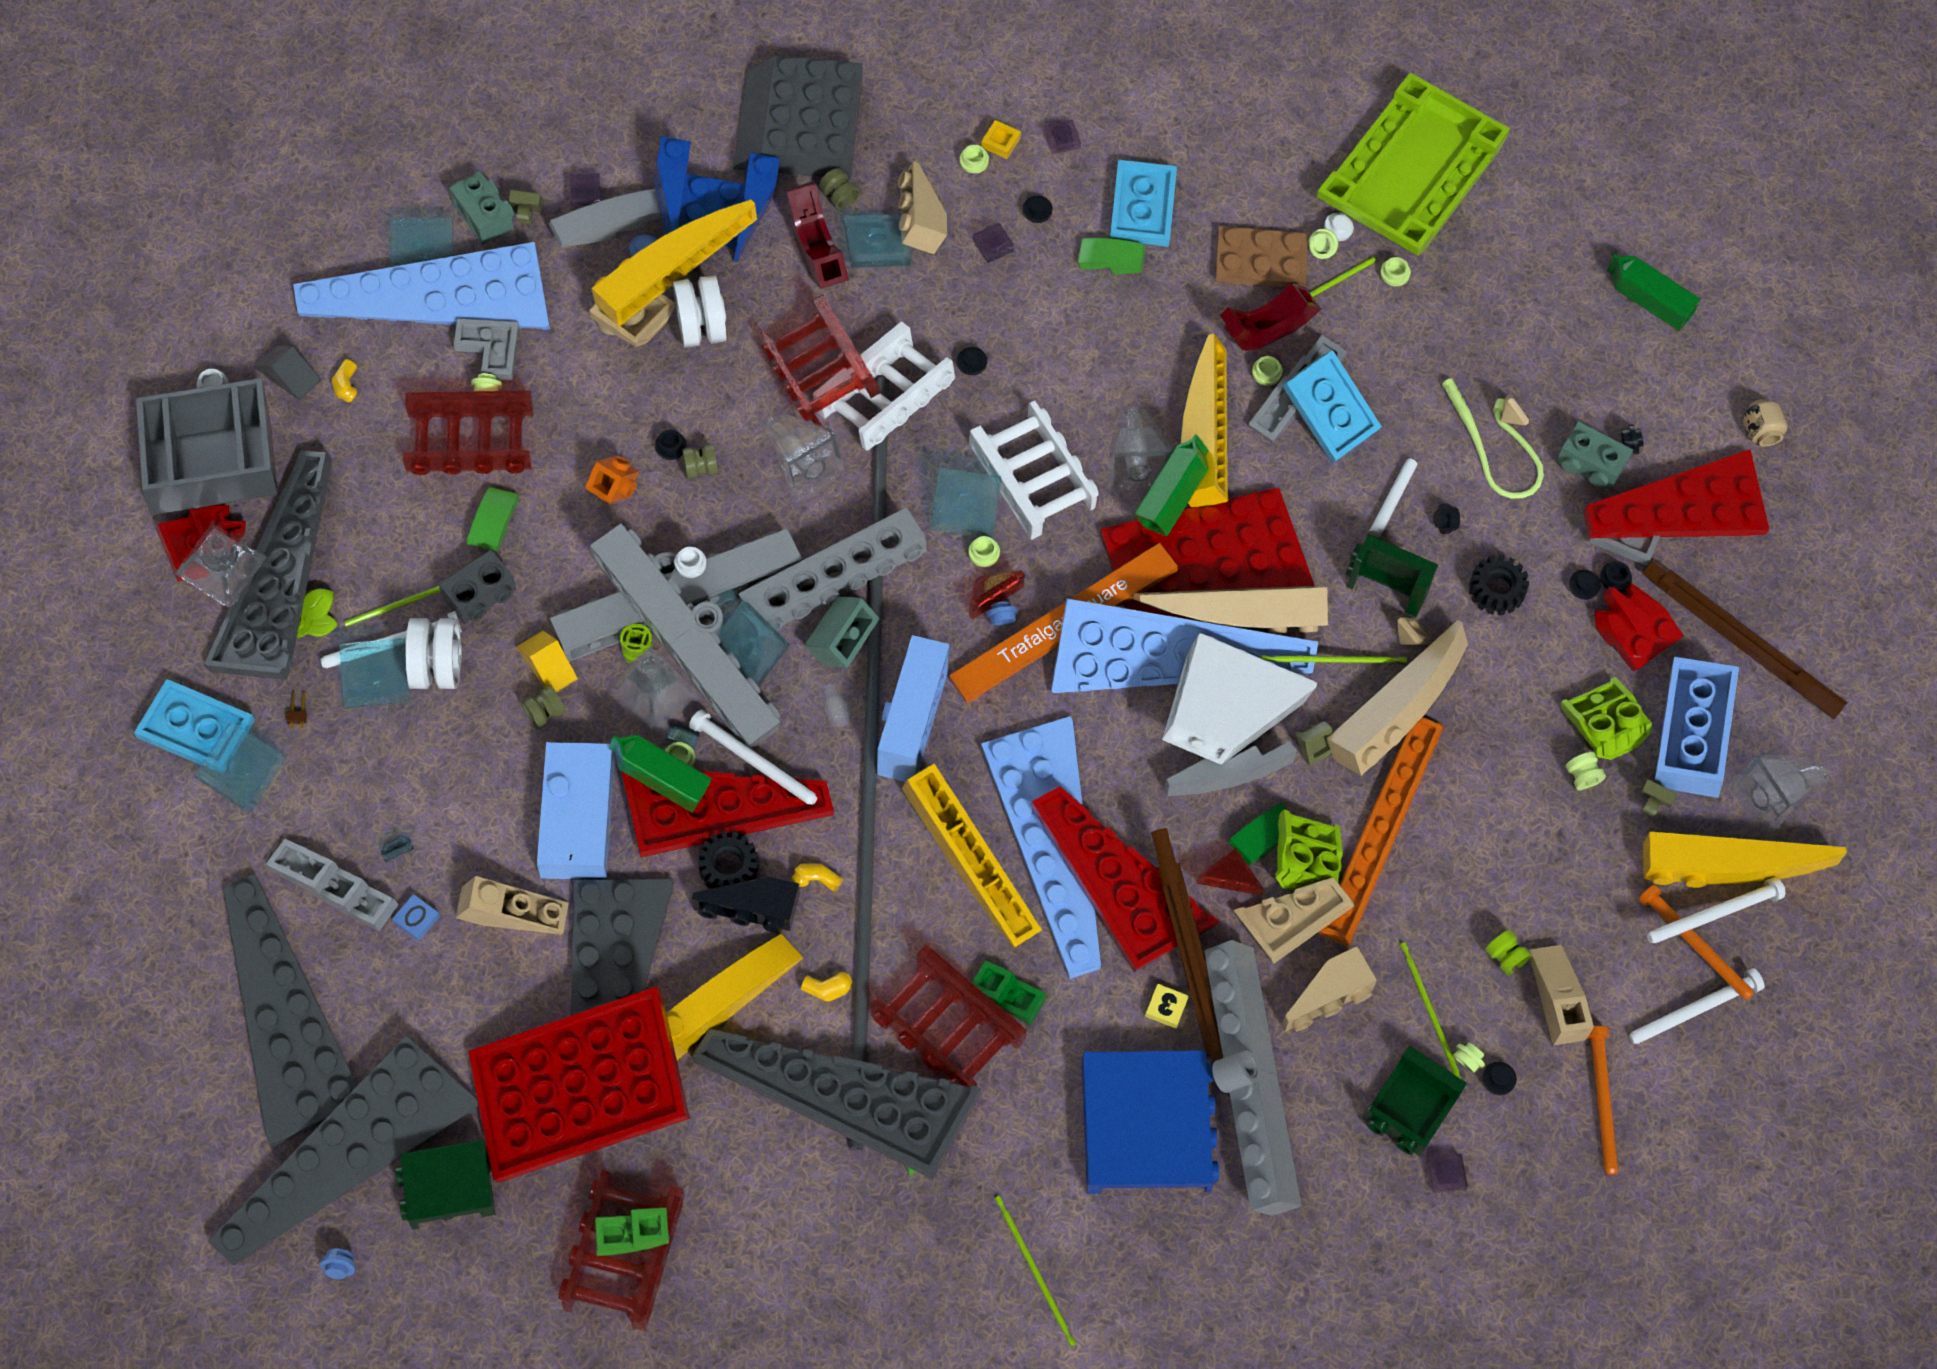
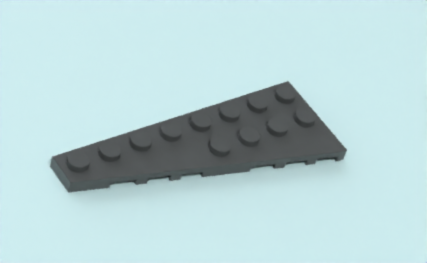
[204,451,333,680]
[223,873,357,1148]
[571,879,674,1015]
[692,1029,981,1179]
[208,1035,479,1266]

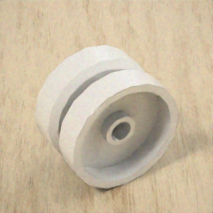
[673,275,727,348]
[406,618,462,689]

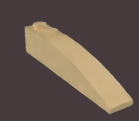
[1133,586,1328,633]
[1327,620,1468,776]

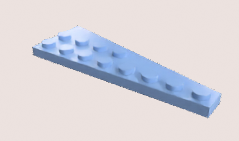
[293,242,550,330]
[1050,598,1318,693]
[981,716,1101,979]

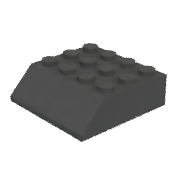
[733,56,863,180]
[136,378,278,515]

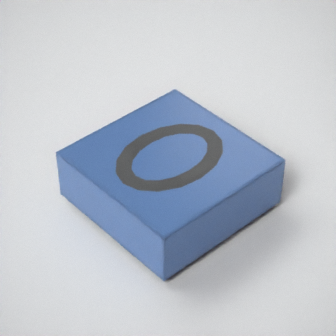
[392,894,440,942]

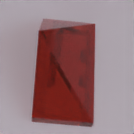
[969,570,1025,620]
[1197,848,1264,896]

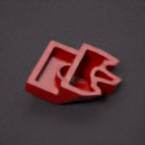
[157,505,246,582]
[1595,583,1684,671]

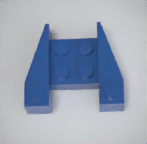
[654,136,780,262]

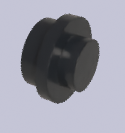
[1023,196,1053,223]
[957,347,987,376]
[1621,424,1644,455]
[655,430,686,460]
[1433,503,1460,534]
[1600,561,1632,592]
[1569,570,1601,600]
[1482,1061,1517,1096]

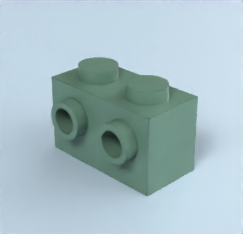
[449,171,515,245]
[1556,421,1633,491]
[804,596,880,668]

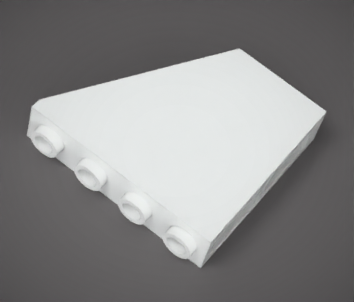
[1162,633,1317,765]

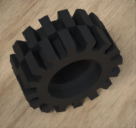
[1469,555,1529,616]
[698,831,759,888]

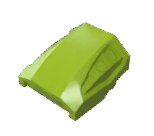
[1561,677,1652,760]
[1275,809,1343,891]

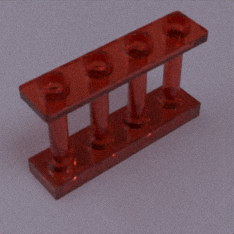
[761,294,881,429]
[403,391,534,475]
[871,944,1027,1087]
[558,1170,685,1331]

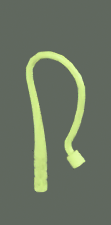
[1442,378,1544,499]

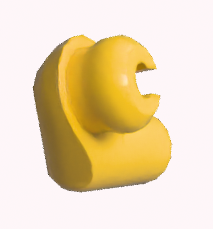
[331,359,357,403]
[792,863,843,892]
[801,972,852,1002]

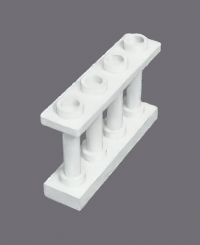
[812,321,955,451]
[969,401,1099,540]

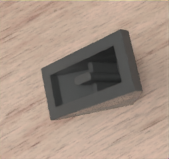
[254,346,321,401]

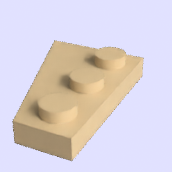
[1233,877,1354,964]

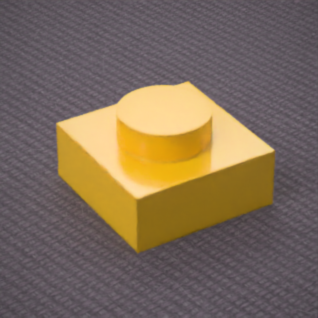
[981,120,1021,159]

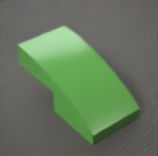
[1078,238,1146,274]
[467,487,519,551]
[595,1208,669,1256]

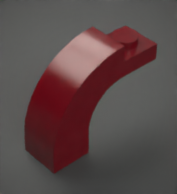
[784,181,849,289]
[1220,283,1321,351]

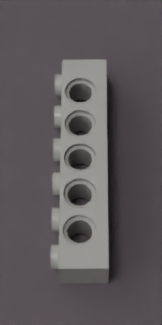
[738,507,927,637]

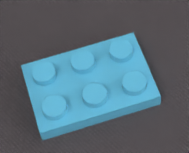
[1110,160,1177,247]
[1282,350,1382,462]
[134,679,255,775]

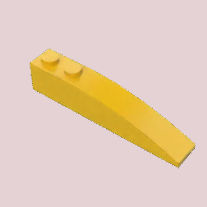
[592,200,757,327]
[1181,333,1228,507]
[902,763,1042,948]
[1643,832,1847,888]
[666,934,803,1060]

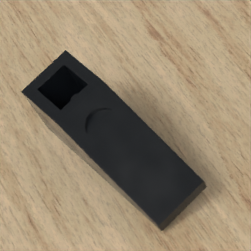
[692,877,800,933]

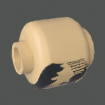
[1742,399,1788,447]

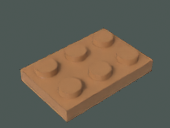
[1215,226,1308,287]

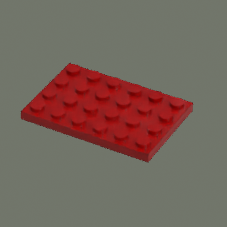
[1100,487,1315,623]
[468,986,690,1183]

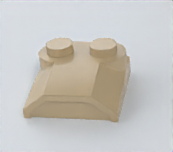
[589,294,676,347]

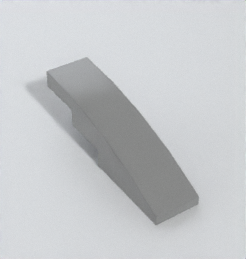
[549,189,662,247]
[1248,335,1347,443]
[1164,741,1297,796]
[265,839,399,931]

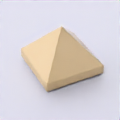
[1500,395,1529,425]
[1397,617,1432,645]

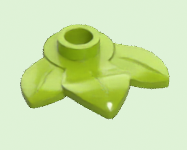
[297,589,338,638]

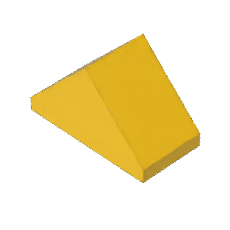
[516,631,578,692]

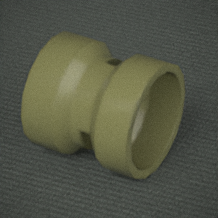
[819,168,860,210]
[682,444,718,479]
[521,685,566,729]

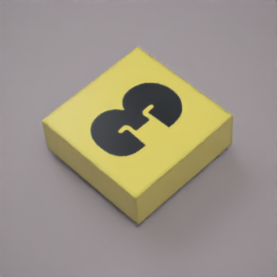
[1145,984,1189,1029]

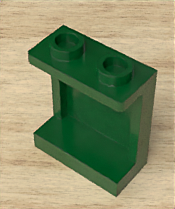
[1345,534,1438,618]
[1362,1045,1467,1157]
[395,1139,496,1230]

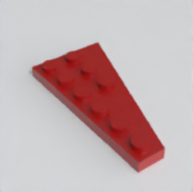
[1030,786,1220,972]

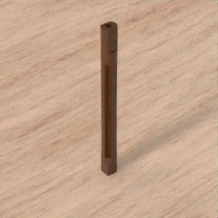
[1643,560,1848,720]
[1151,828,1223,1064]

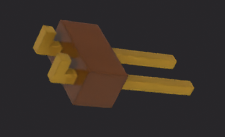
[286,692,308,729]

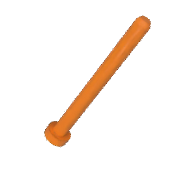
[1639,885,1754,1000]
[1587,1026,1618,1175]

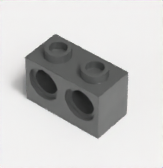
[439,550,516,624]

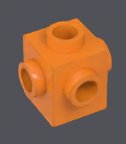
[585,456,640,504]

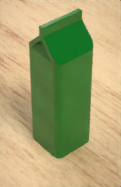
[1607,254,1701,331]
[1134,434,1209,537]
[609,735,712,813]

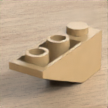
[898,161,947,254]
[456,876,569,935]
[1529,945,1594,1046]
[1282,946,1377,1032]

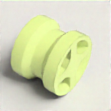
[1565,752,1606,790]

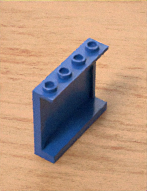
[1081,1051,1219,1194]

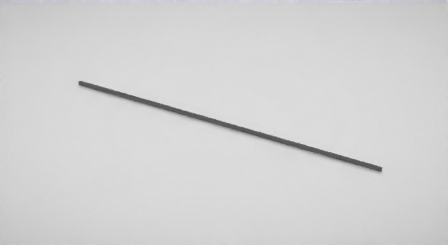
[850,376,890,1150]

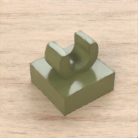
[509,190,544,224]
[1295,721,1333,766]
[1640,779,1677,818]

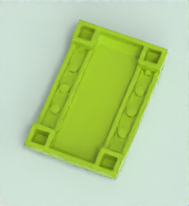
[1316,72,1510,256]

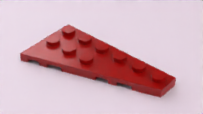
[1583,449,1770,538]
[621,771,834,858]

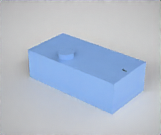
[877,635,950,782]
[1654,657,1739,798]
[537,742,615,880]

